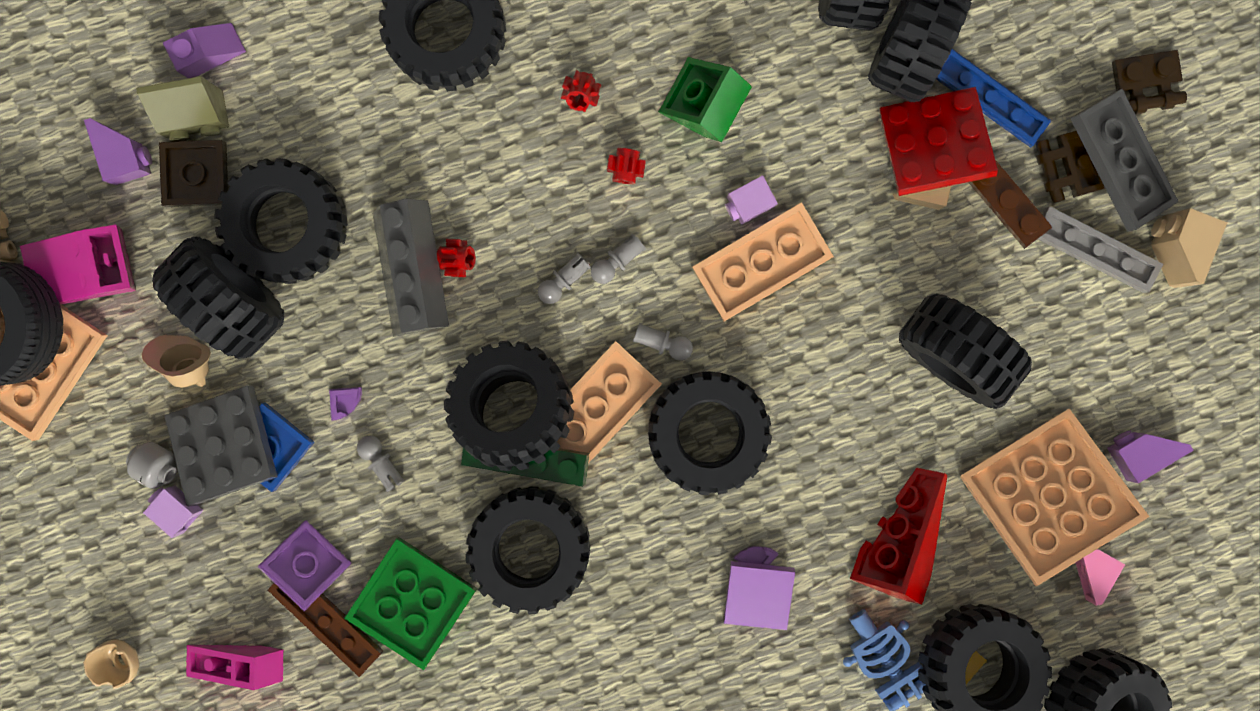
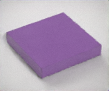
[258,520,351,611]
[724,561,795,630]

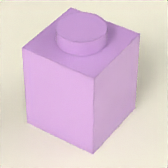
[725,175,778,225]
[143,486,203,538]

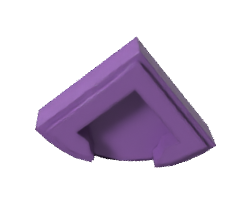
[329,387,362,421]
[734,546,778,565]

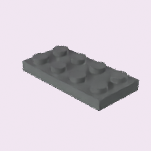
[1070,89,1179,232]

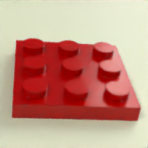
[880,87,998,196]

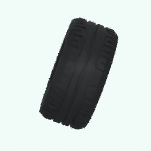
[0,262,63,386]

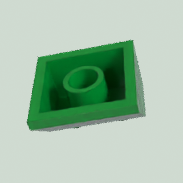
[658,57,752,142]

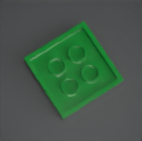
[344,537,478,671]

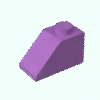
[163,23,246,78]
[84,118,152,185]
[1107,431,1194,483]

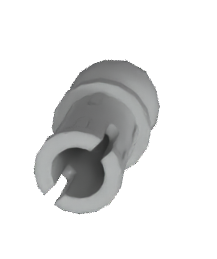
[591,234,646,284]
[538,253,591,304]
[633,323,693,361]
[357,436,405,493]

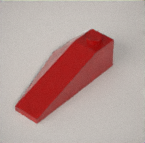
[850,468,948,605]

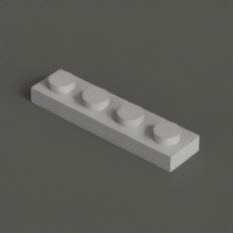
[1038,207,1163,293]

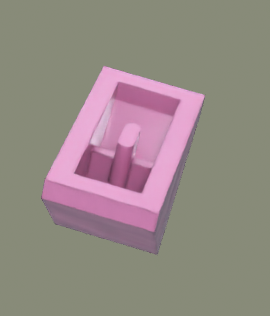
[1076,549,1125,606]

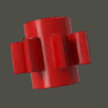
[561,70,601,112]
[606,148,646,184]
[437,239,476,277]

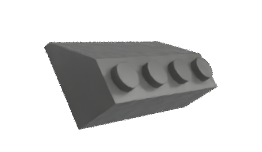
[372,198,449,337]

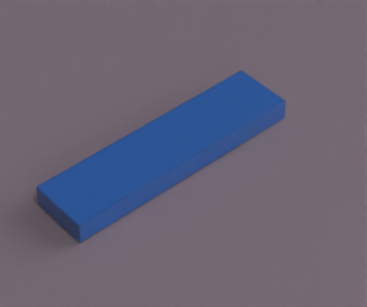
[936,49,1051,148]

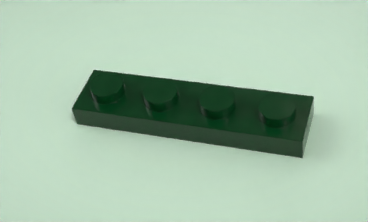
[461,448,590,487]

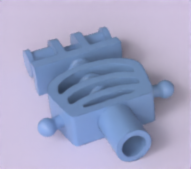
[843,609,926,711]

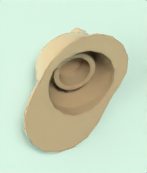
[142,335,211,388]

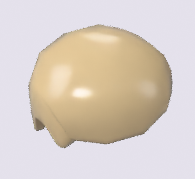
[83,639,140,689]

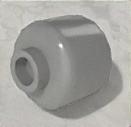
[126,442,177,489]

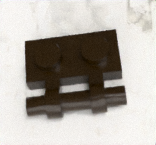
[1112,50,1187,114]
[1036,131,1106,204]

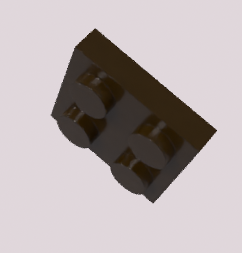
[159,140,228,207]

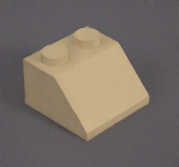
[1151,208,1228,288]

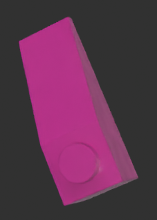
[186,645,284,690]

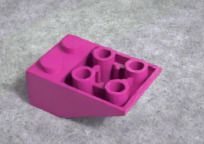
[20,224,136,305]

